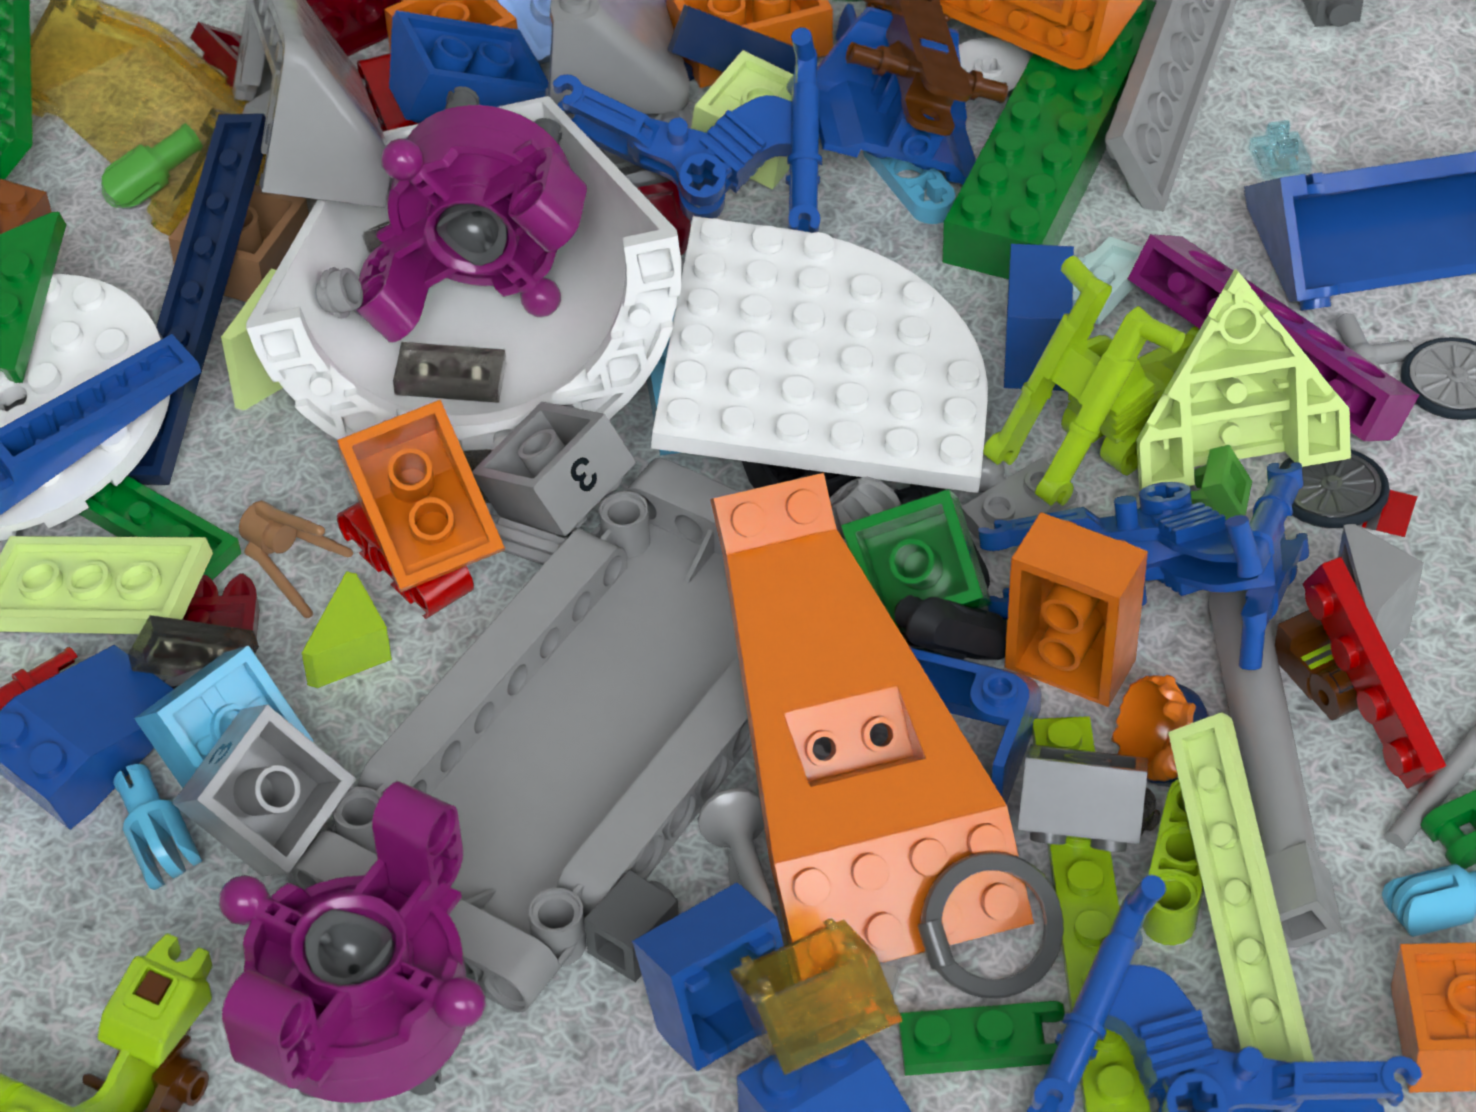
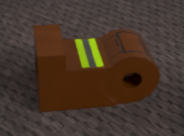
[1275,610,1359,721]

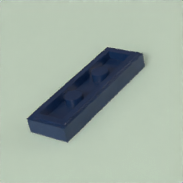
[667,4,795,75]

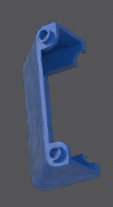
[1243,151,1476,311]

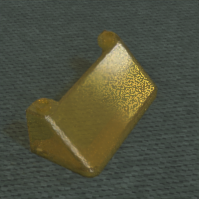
[30,0,267,236]

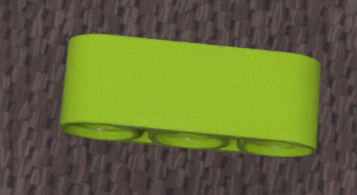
[1142,778,1204,946]

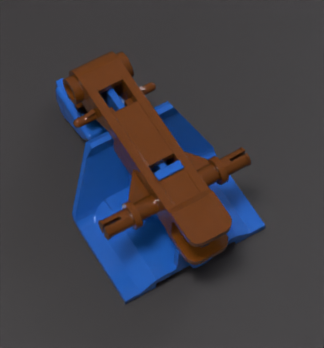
[817,0,1008,185]

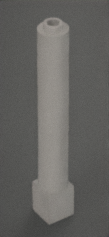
[1208,590,1343,948]

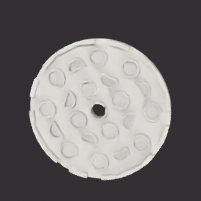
[0,274,170,541]

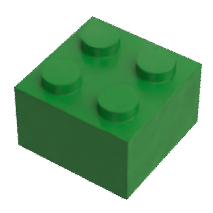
[841,489,992,634]

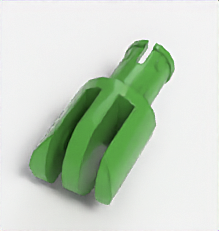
[101,123,204,208]

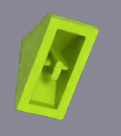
[301,571,392,688]

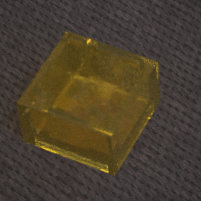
[730,917,902,1075]

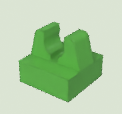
[1191,445,1252,520]

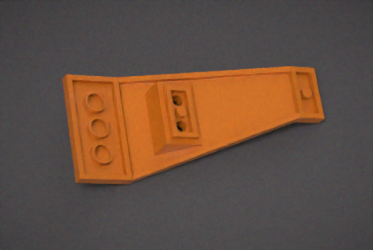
[710,473,1034,984]

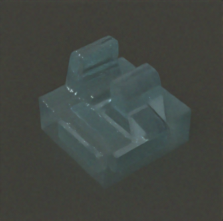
[1249,120,1312,181]

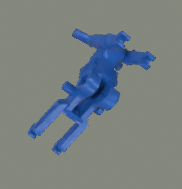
[553,27,822,233]
[978,462,1309,670]
[1026,875,1422,1112]

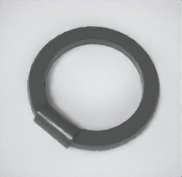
[917,852,1064,999]

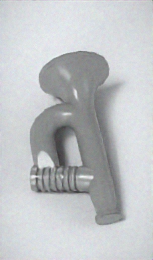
[698,788,777,916]

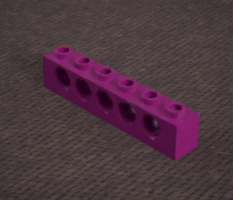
[1127,234,1419,441]

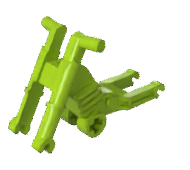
[983,256,1200,506]

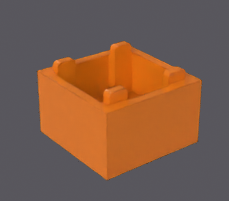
[1391,942,1476,1093]

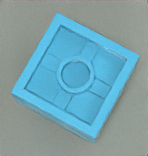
[134,645,314,788]

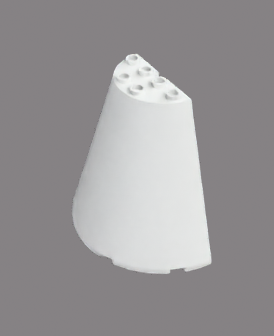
[246,96,681,469]

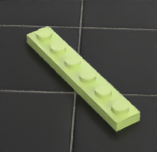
[1168,712,1314,1063]

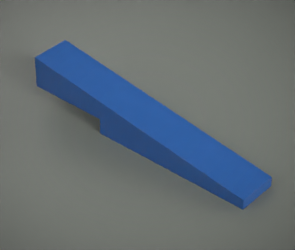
[0,334,201,515]

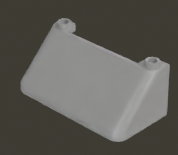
[232,0,394,208]
[545,0,690,118]

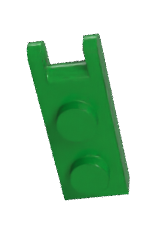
[898,1001,1065,1076]

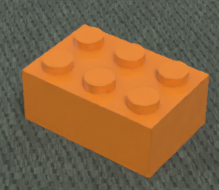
[666,0,833,88]
[1004,512,1148,707]

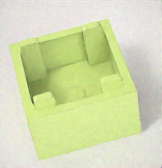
[691,50,793,190]

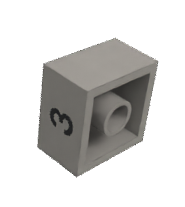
[472,402,637,536]
[172,704,356,876]

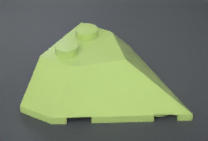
[1136,269,1351,490]

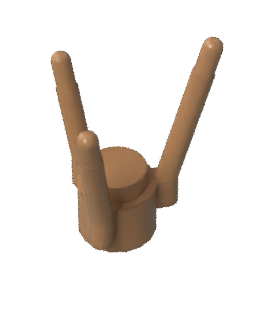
[239,500,354,618]

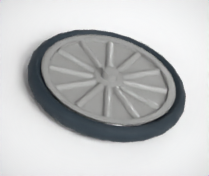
[1400,337,1476,420]

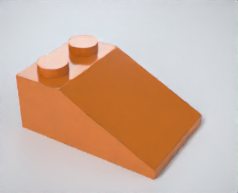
[337,399,505,592]

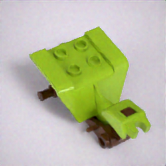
[0,933,213,1112]

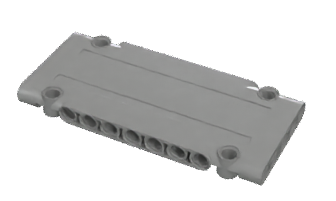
[286,458,847,1013]

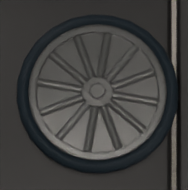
[1280,449,1390,528]

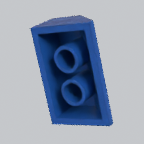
[389,10,549,123]

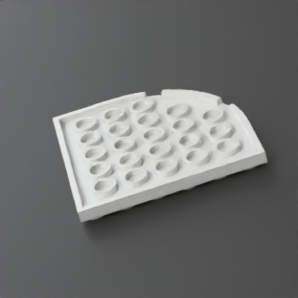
[651,216,988,493]

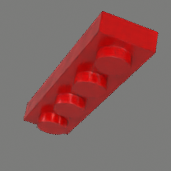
[1302,557,1447,789]

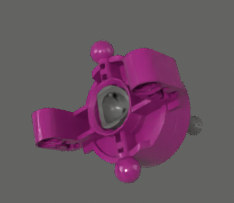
[355,86,587,343]
[219,781,486,1103]

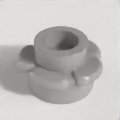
[316,267,363,318]

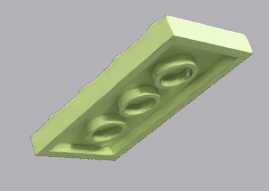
[0,536,213,635]

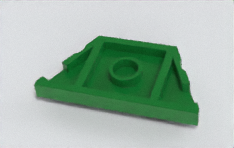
[0,211,67,383]

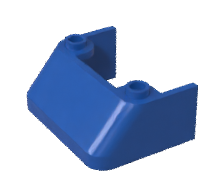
[909,646,1042,804]

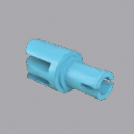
[113,764,202,890]
[1382,864,1476,937]

